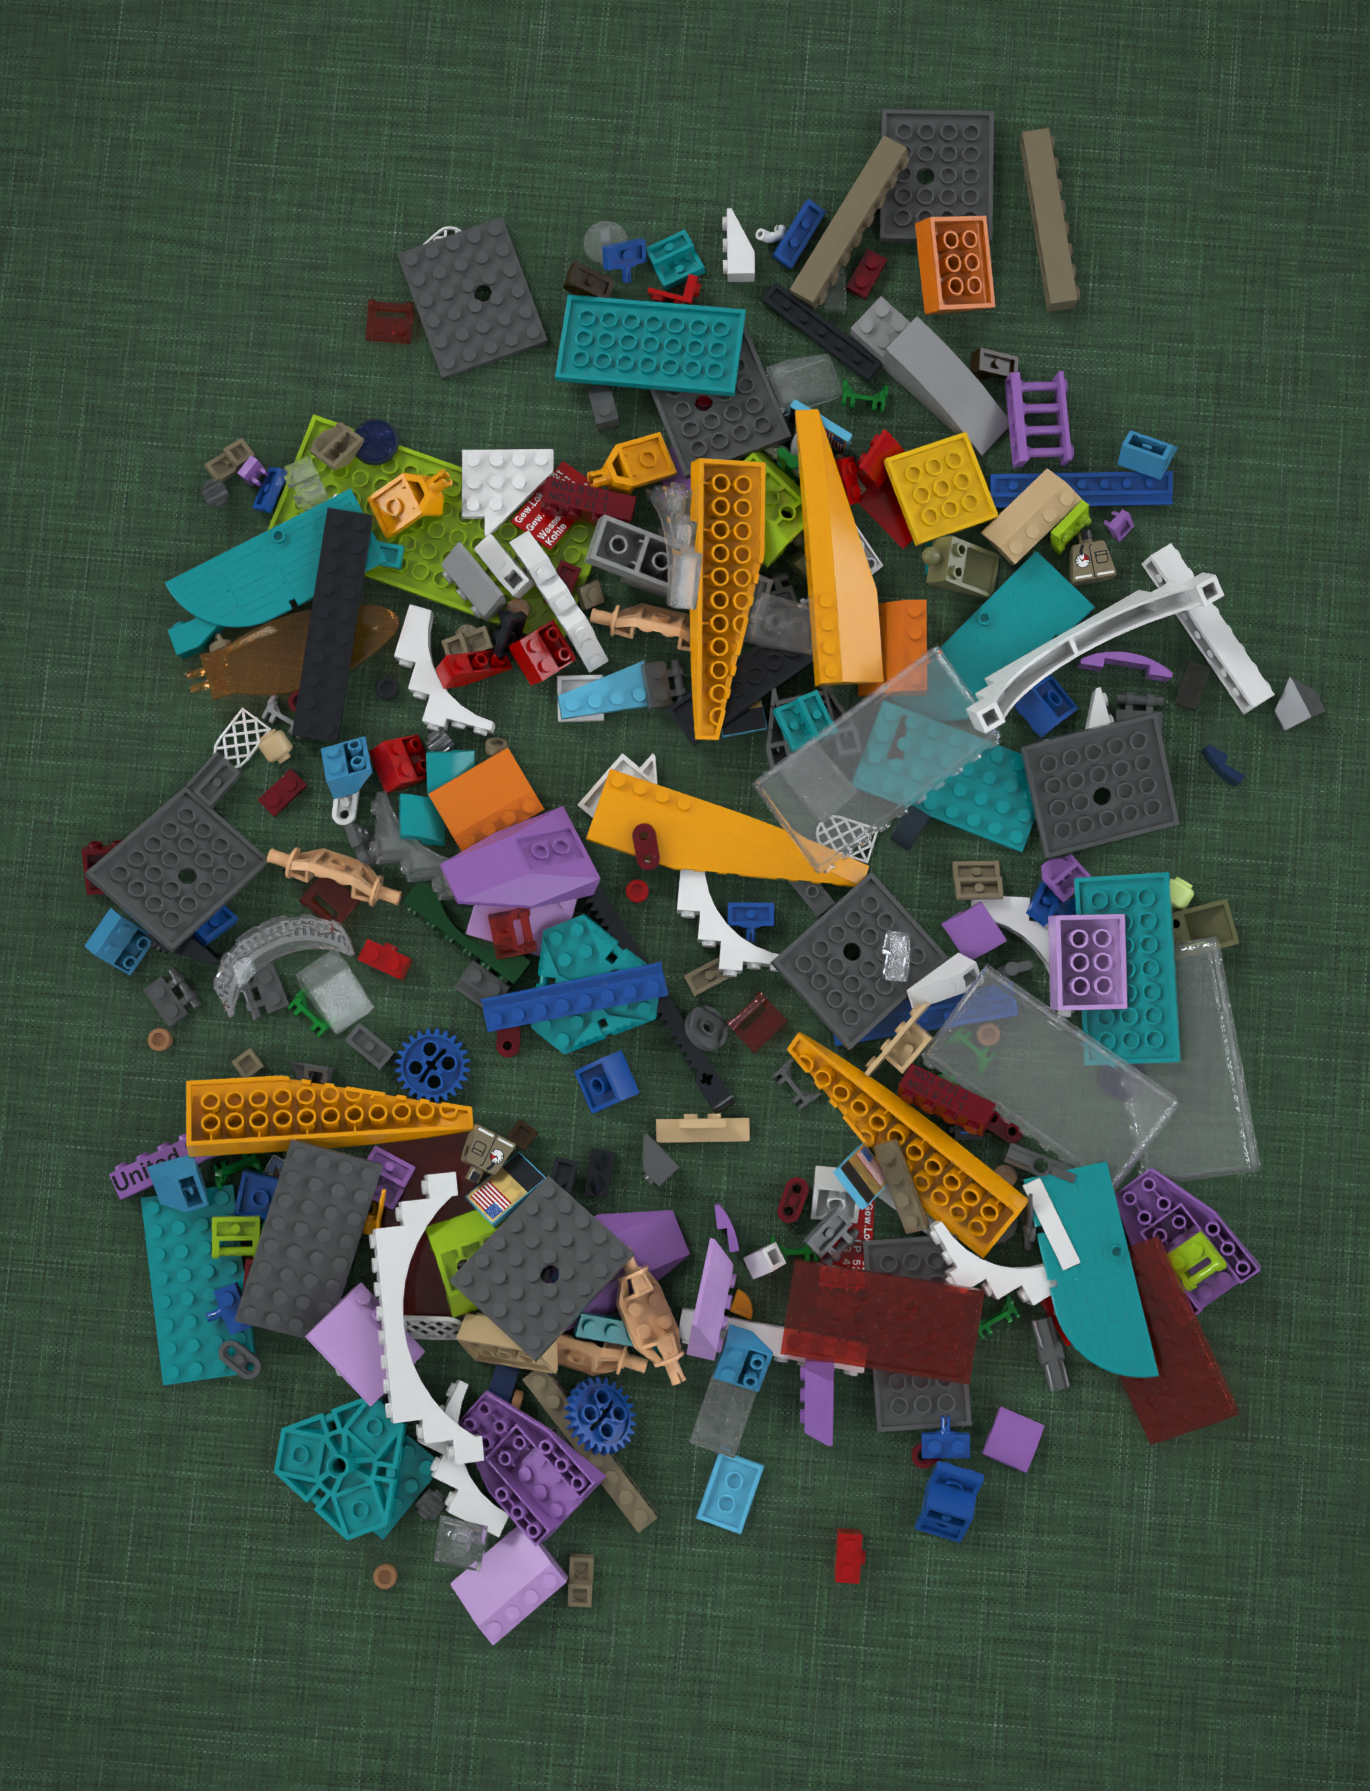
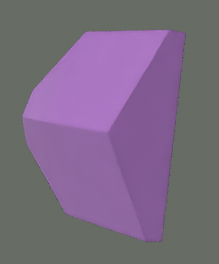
[1041,854,1091,902]

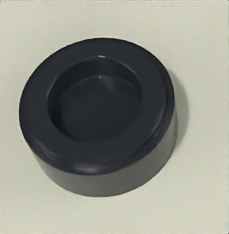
[376,677,400,701]

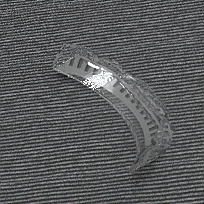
[214,914,355,1018]

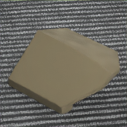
[310,422,364,470]

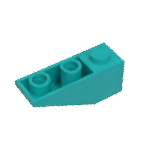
[168,616,225,660]

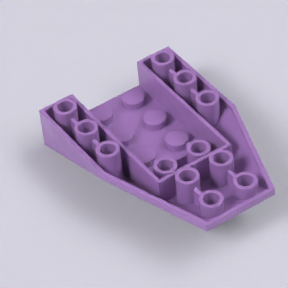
[440,806,601,909]
[1115,1167,1261,1325]
[548,1210,690,1331]
[458,1390,607,1547]

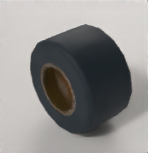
[890,805,930,850]

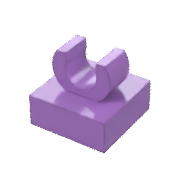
[238,456,269,486]
[1104,509,1134,542]

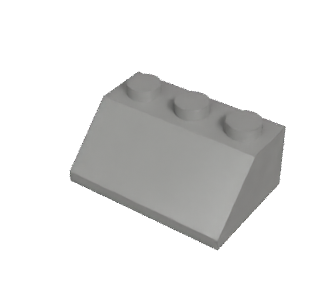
[441,542,508,622]

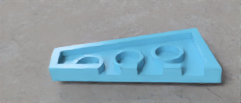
[557,661,648,720]

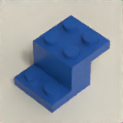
[915,1461,984,1543]

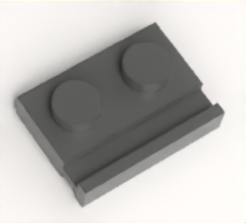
[186,751,243,808]
[454,960,511,1008]

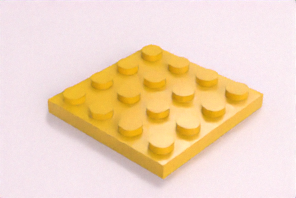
[883,432,999,546]

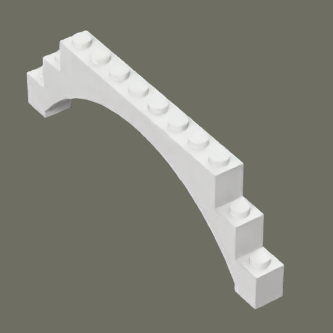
[966,572,1224,734]
[369,1172,484,1464]

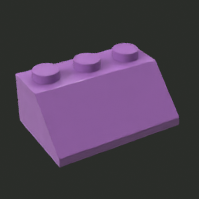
[800,1357,834,1446]

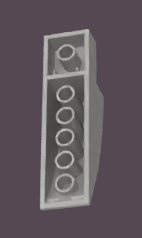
[849,296,1009,456]
[584,514,774,624]

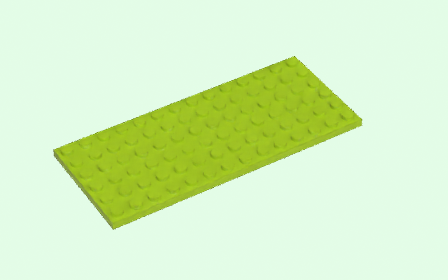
[267,414,596,638]

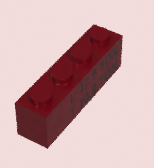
[541,477,636,526]
[898,1064,996,1137]

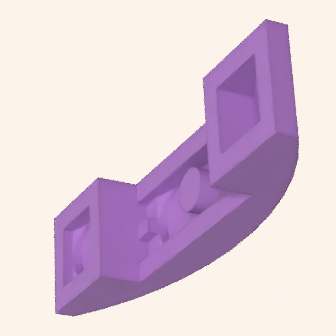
[1077,652,1173,682]

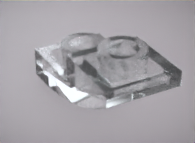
[882,930,910,982]

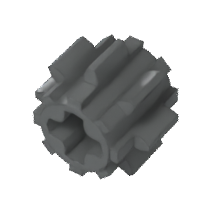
[200,478,230,507]
[425,729,455,752]
[415,1488,446,1521]

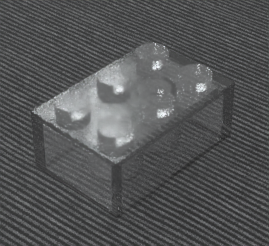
[689,1371,757,1459]

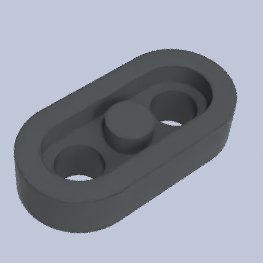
[219,1340,262,1379]

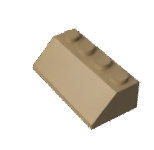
[981,469,1082,566]
[456,1313,558,1374]

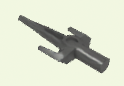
[1022,1193,1036,1250]

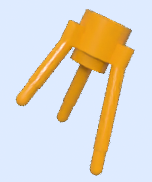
[362,1189,386,1234]

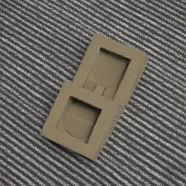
[205,438,255,482]
[441,626,495,655]
[568,1553,594,1607]

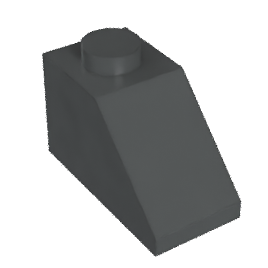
[587,385,620,432]
[643,1133,680,1186]

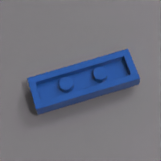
[771,199,826,270]

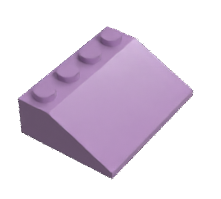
[466,898,578,956]
[1048,914,1127,1010]
[686,1238,737,1361]
[305,1283,425,1406]
[450,1526,568,1645]

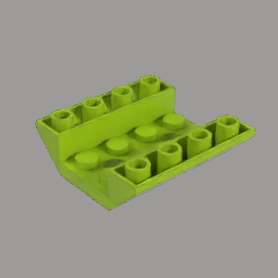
[744,451,804,568]
[425,1210,509,1318]

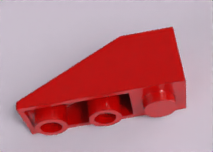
[435,649,512,689]

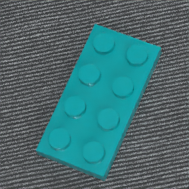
[373,1433,436,1540]

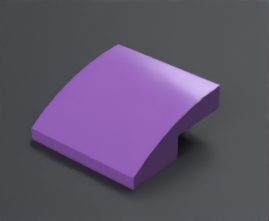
[942,901,1007,960]
[367,1145,416,1211]
[715,1203,739,1252]
[982,1407,1045,1473]

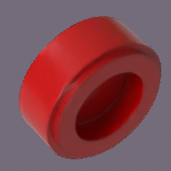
[626,880,649,903]

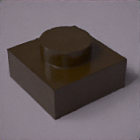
[506,1119,539,1152]

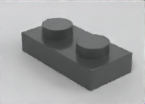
[345,1022,396,1070]

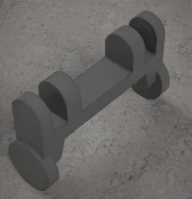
[996,961,1033,979]
[772,1058,821,1110]

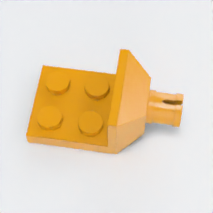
[587,432,677,495]
[367,469,453,539]

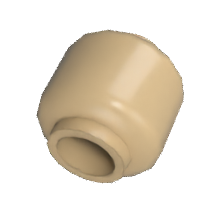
[258,728,293,764]

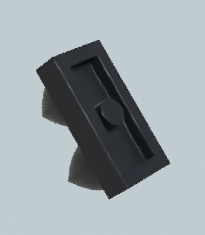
[489,610,528,657]
[584,1148,615,1198]

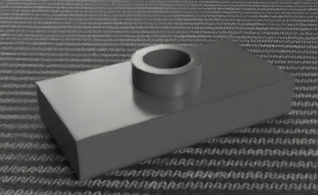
[789,880,835,917]

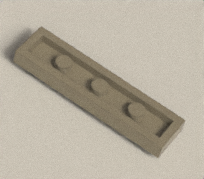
[874,1139,929,1234]

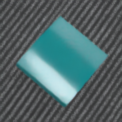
[646,230,706,291]
[772,690,837,752]
[426,750,475,798]
[399,793,445,846]

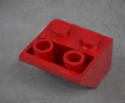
[857,429,905,494]
[508,620,577,686]
[369,734,427,794]

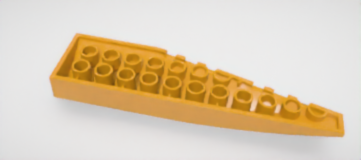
[795,409,884,687]
[690,458,766,740]
[586,769,869,887]
[787,1032,1028,1258]
[186,1075,474,1157]

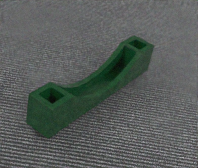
[403,880,532,986]

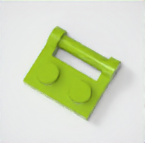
[1051,500,1092,554]
[212,1215,260,1259]
[1163,1231,1227,1291]

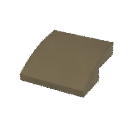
[952,861,1003,900]

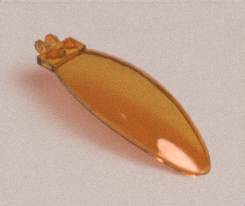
[186,605,399,700]

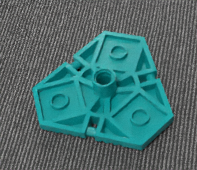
[531,914,659,1054]
[274,1398,407,1541]

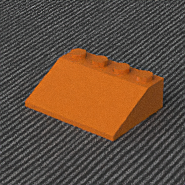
[915,216,996,315]
[858,600,927,697]
[428,747,544,851]

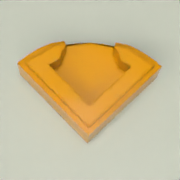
[729,1289,753,1320]

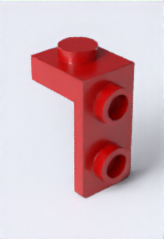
[647,274,701,305]

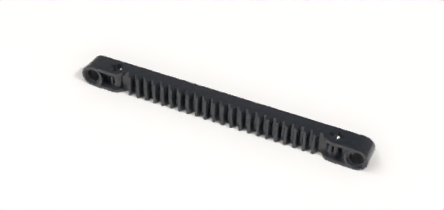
[585,884,735,1114]

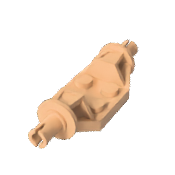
[590,603,690,651]
[267,847,402,907]
[616,1247,686,1386]
[557,1334,649,1376]

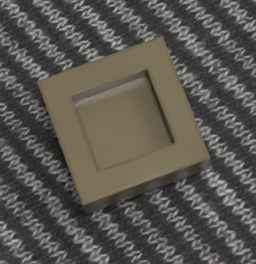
[575,580,605,609]
[232,1048,265,1078]

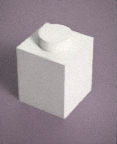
[743,1242,786,1279]

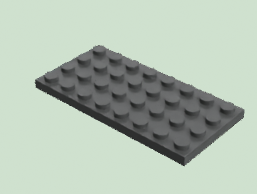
[235,1139,383,1339]
[862,1234,972,1432]

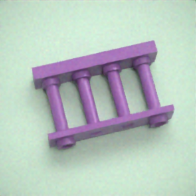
[1005,371,1074,468]

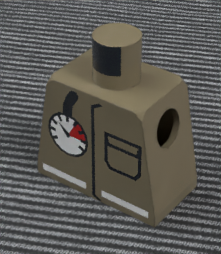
[1069,530,1117,586]
[461,1124,516,1184]

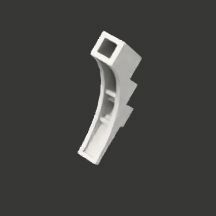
[509,531,609,673]
[394,605,495,736]
[677,869,779,977]
[971,896,1075,1018]
[929,1221,1058,1306]
[416,1380,509,1537]

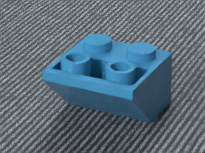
[1118,430,1178,480]
[321,736,372,799]
[85,908,152,976]
[147,1155,209,1212]
[713,1324,773,1392]

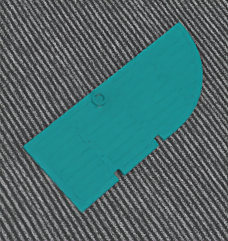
[165,488,387,628]
[890,551,1095,722]
[1023,1161,1159,1378]

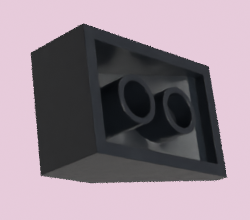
[147,933,226,966]

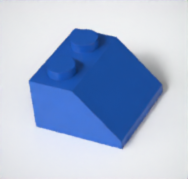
[1014,674,1079,738]
[574,1050,639,1114]

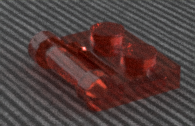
[365,299,414,344]
[299,877,361,931]
[488,908,538,960]
[726,991,788,1053]

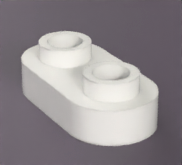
[332,791,359,826]

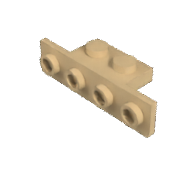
[864,1002,933,1077]
[656,1114,750,1143]

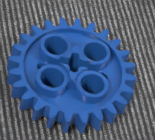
[395,1028,471,1103]
[564,1377,636,1456]

